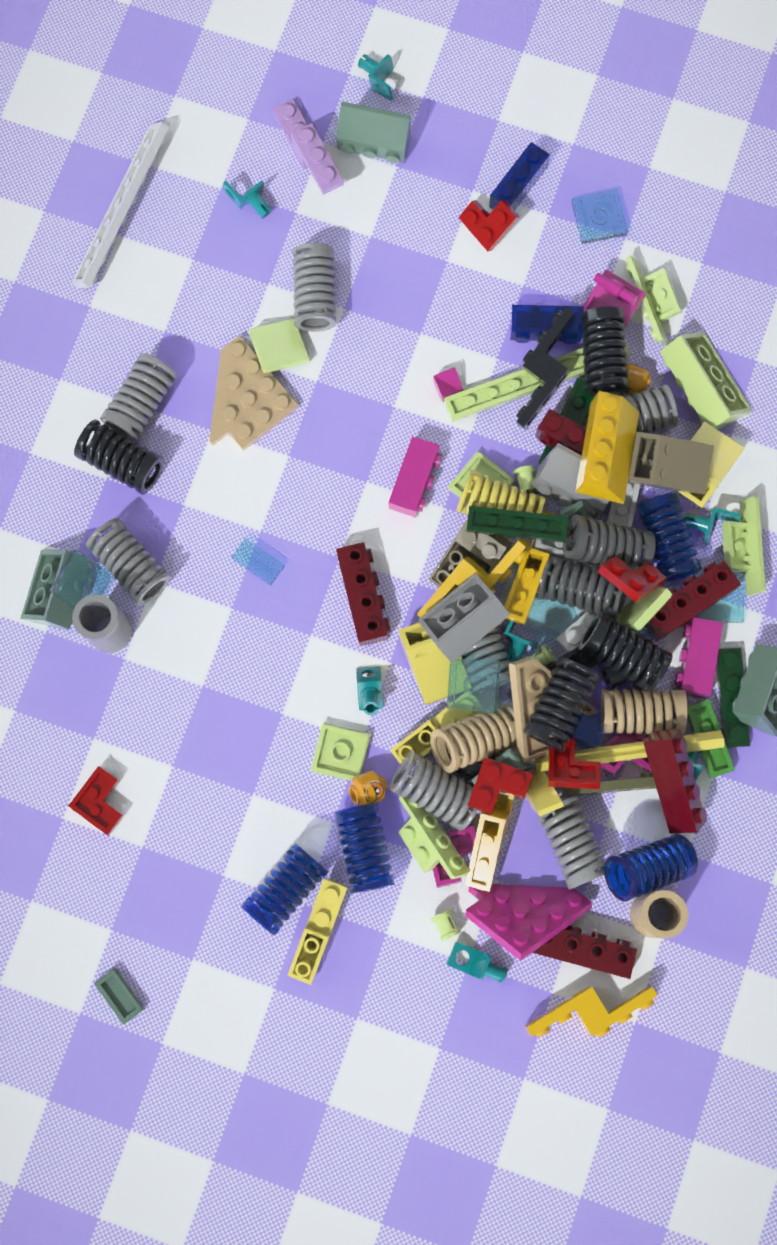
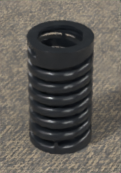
[580,306,629,396]
[74,419,164,495]
[578,611,673,692]
[523,657,600,752]

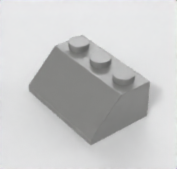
[531,443,609,520]
[417,573,510,663]

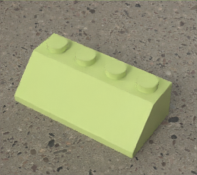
[660,332,753,430]

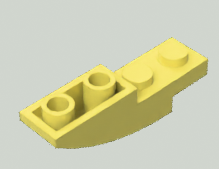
[390,690,486,764]
[287,877,348,985]

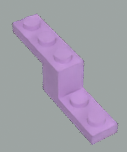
[272,99,344,195]

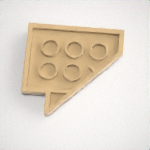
[209,335,299,451]
[509,657,597,762]

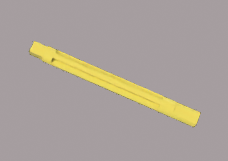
[534,730,724,773]

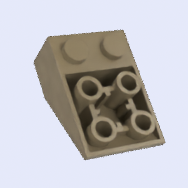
[628,432,714,495]
[428,519,513,587]

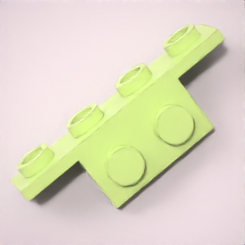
[626,255,683,345]
[722,496,766,596]
[398,795,470,879]

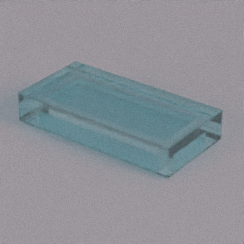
[231,538,285,586]

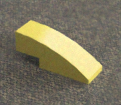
[526,768,564,816]

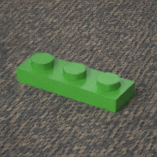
[687,699,735,779]

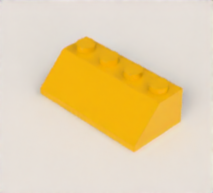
[575,391,639,504]

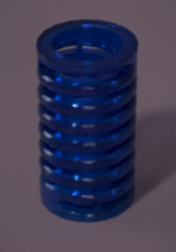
[637,492,702,582]
[334,803,395,894]
[604,834,698,901]
[241,843,329,936]

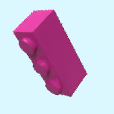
[388,436,442,518]
[675,617,723,699]

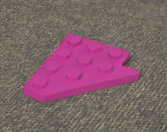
[465,884,592,961]

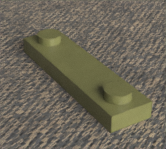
[560,772,656,797]

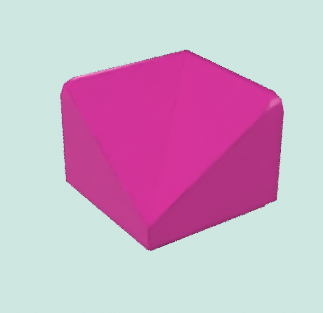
[433,367,463,402]

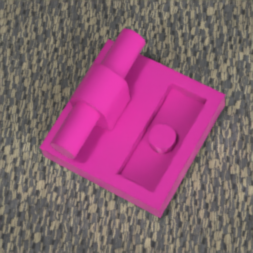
[581,269,647,328]

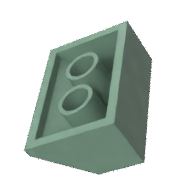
[336,101,411,163]
[20,550,90,629]
[733,644,777,737]

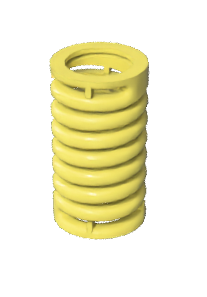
[456,470,546,515]

